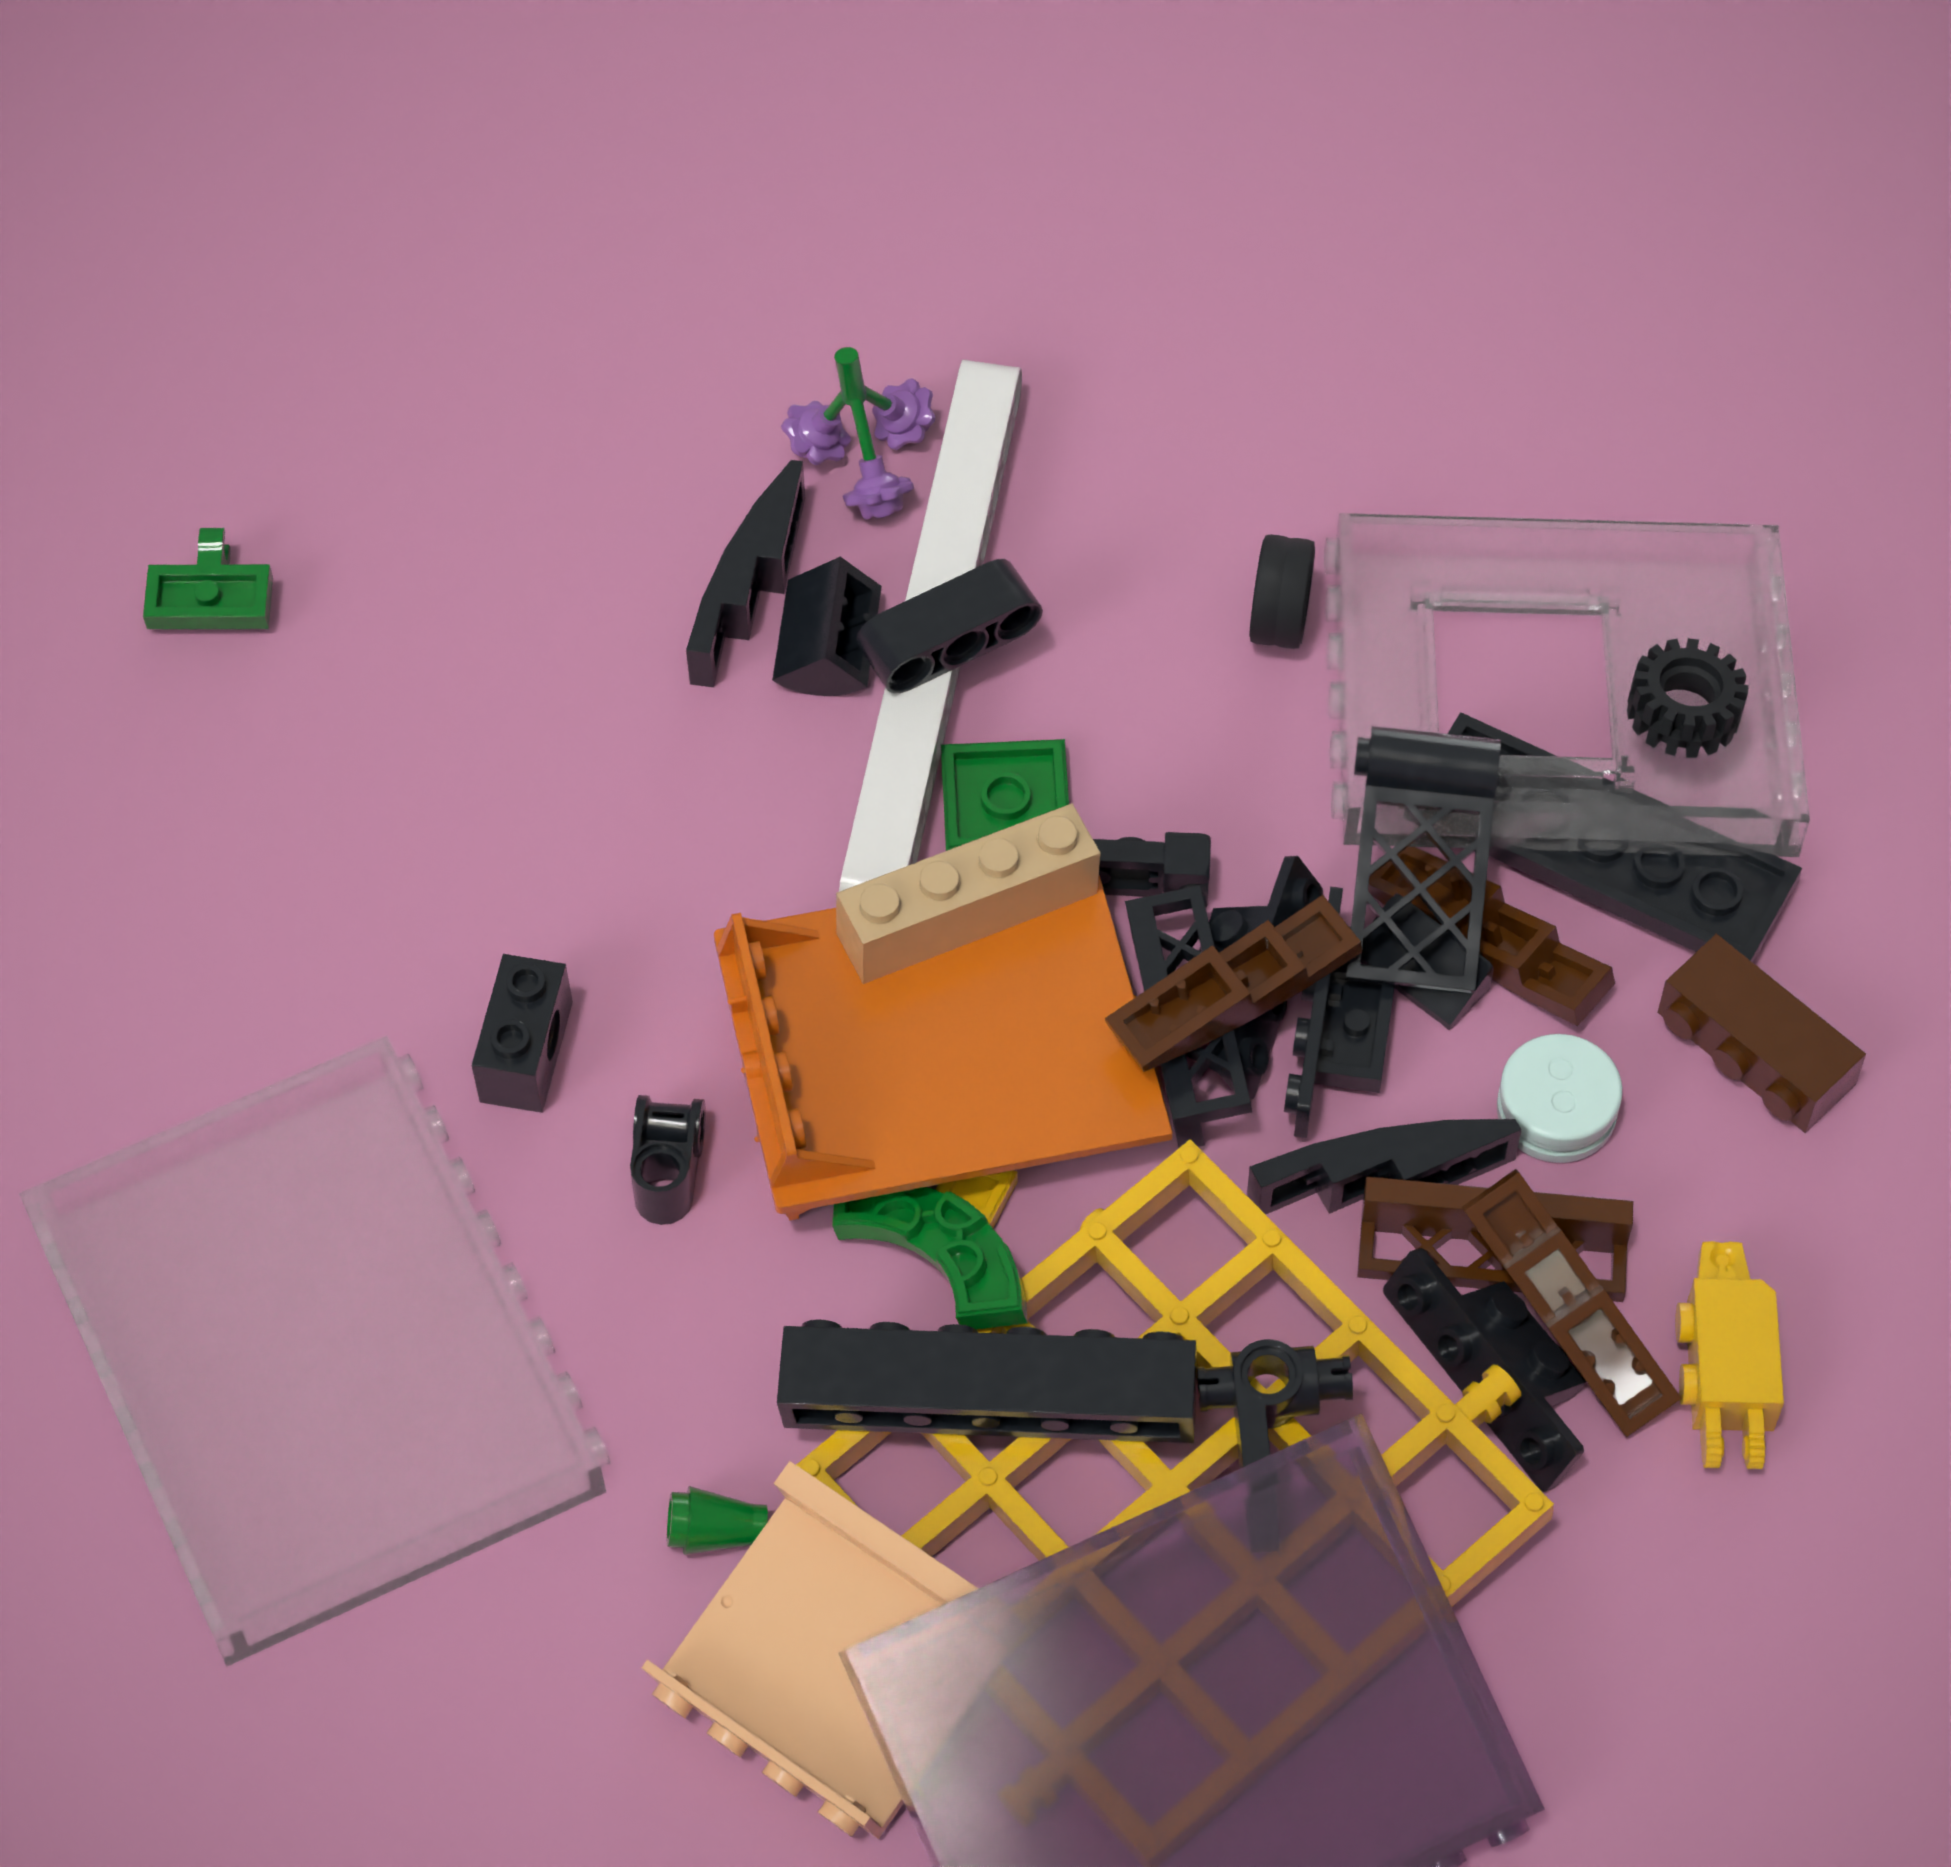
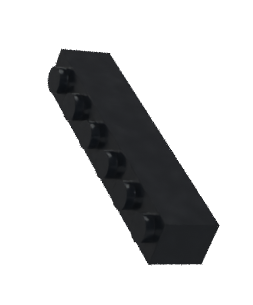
[777,1319,1198,1443]

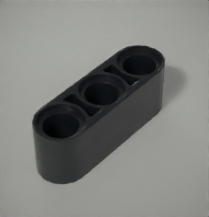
[856,559,1043,693]

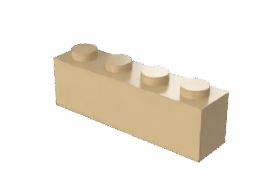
[836,803,1101,984]

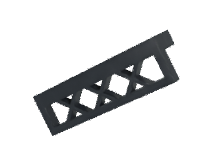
[1125,885,1252,1148]

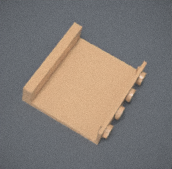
[641,1461,1025,1839]

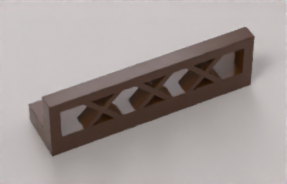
[1357,1177,1634,1302]

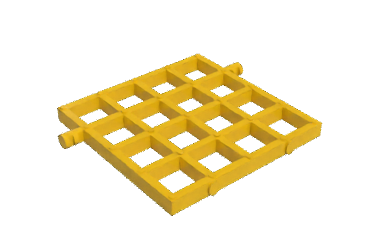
[796,1139,1554,1867]

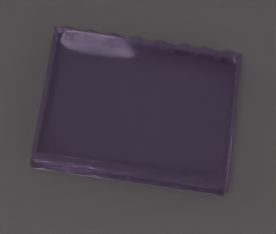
[838,1413,1545,1867]

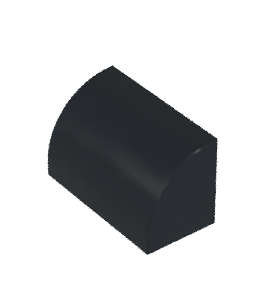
[772,556,882,696]

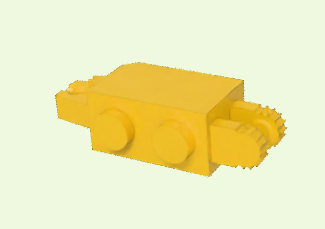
[1675,1241,1784,1469]

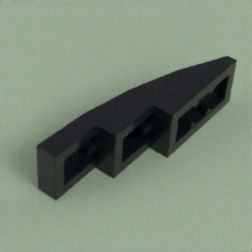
[686,460,805,688]
[1247,1119,1522,1215]

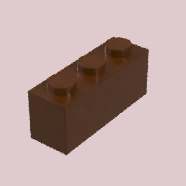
[1657,933,1866,1133]

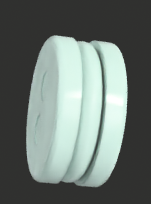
[1497,1034,1623,1163]

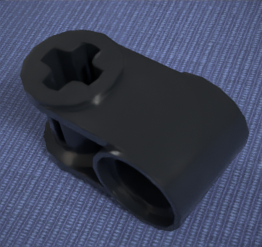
[630,1095,706,1225]

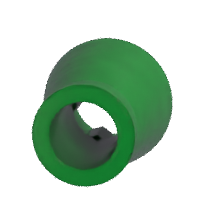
[666,1486,768,1555]

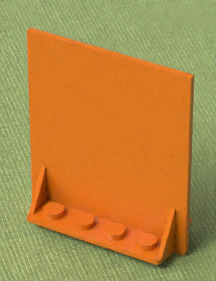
[714,876,1173,1221]

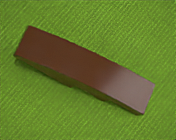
[1368,840,1615,1027]
[1105,895,1362,1072]
[1461,1169,1682,1437]

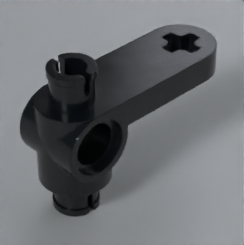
[1197,1339,1353,1554]

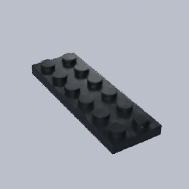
[1403,712,1802,962]

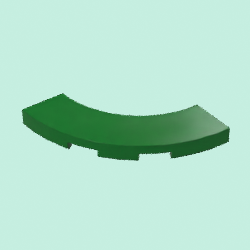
[832,1187,1028,1330]

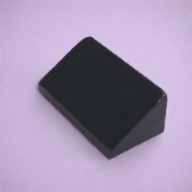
[1361,893,1494,1030]

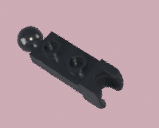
[1093,832,1211,909]

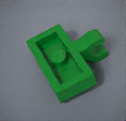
[143,528,273,629]

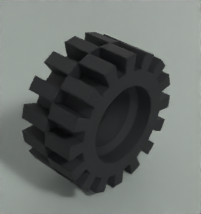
[1627,638,1749,758]

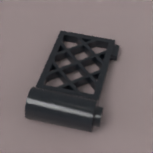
[1342,726,1501,993]

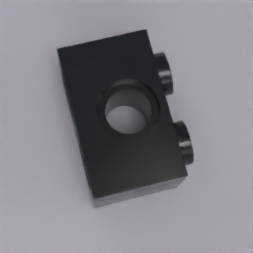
[471,954,573,1113]

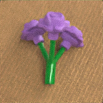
[781,347,935,520]

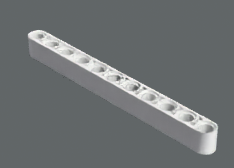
[839,360,1022,892]

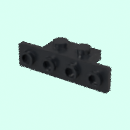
[1199,856,1323,1099]
[1284,886,1395,1138]
[1383,1248,1586,1492]

